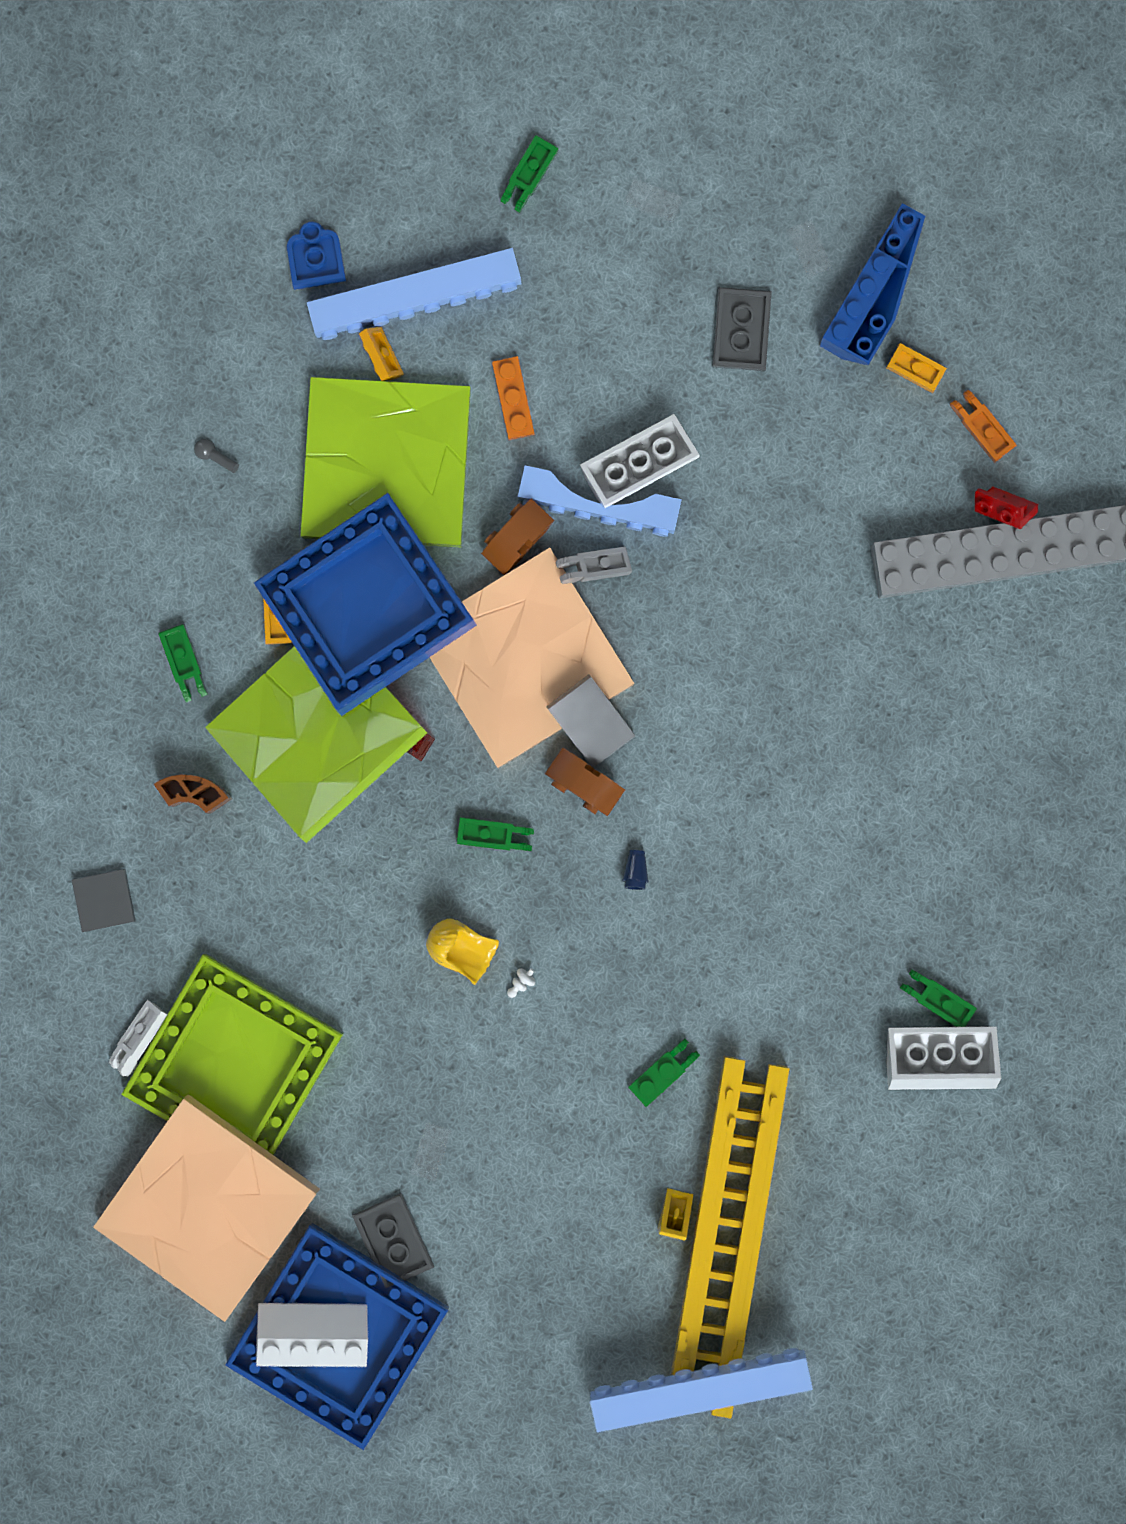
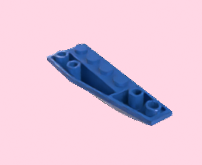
[820,203,925,365]

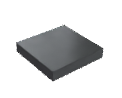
[72,869,136,932]

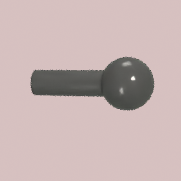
[194,439,239,473]

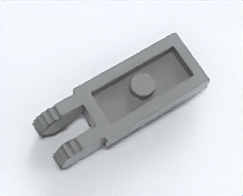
[555,547,632,584]

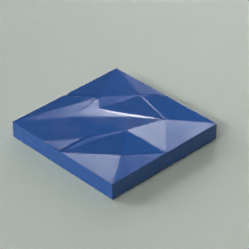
[254,493,477,716]
[225,1223,449,1451]

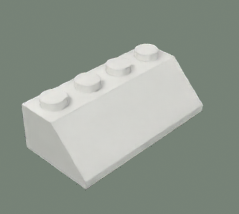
[580,414,700,508]
[887,1027,1001,1090]
[256,1303,368,1367]

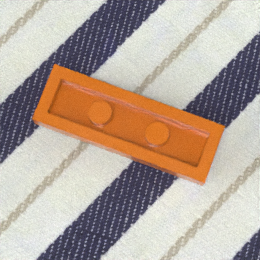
[492,356,535,440]

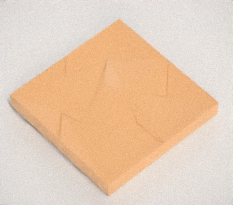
[429,548,634,768]
[93,1094,320,1322]

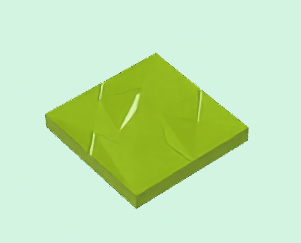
[301,377,471,548]
[205,646,427,843]
[121,953,344,1155]

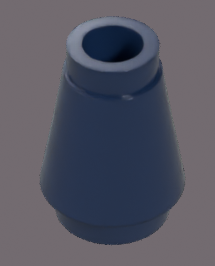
[622,850,649,890]

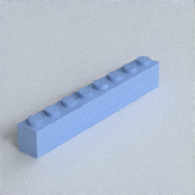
[307,248,521,340]
[590,1348,813,1432]

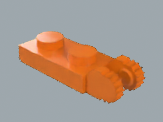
[950,390,1017,463]

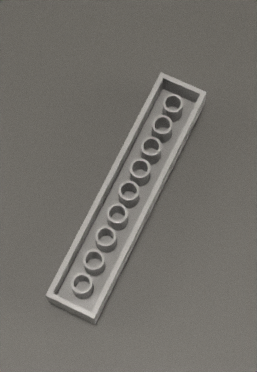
[870,505,1126,599]

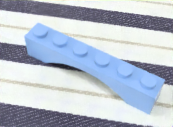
[518,465,682,537]

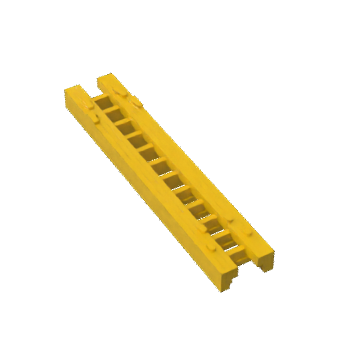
[671,1056,790,1419]

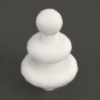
[507,968,535,998]

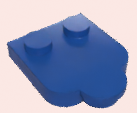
[287,222,346,290]

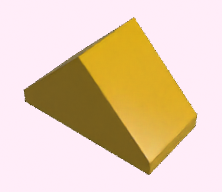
[658,1188,693,1241]

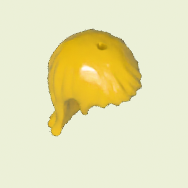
[426,919,499,985]

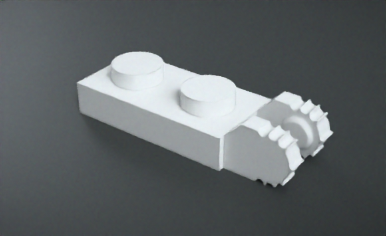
[109,1000,168,1076]

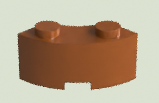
[481,498,555,575]
[545,748,625,817]
[154,775,233,814]

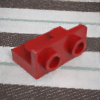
[975,486,1038,529]

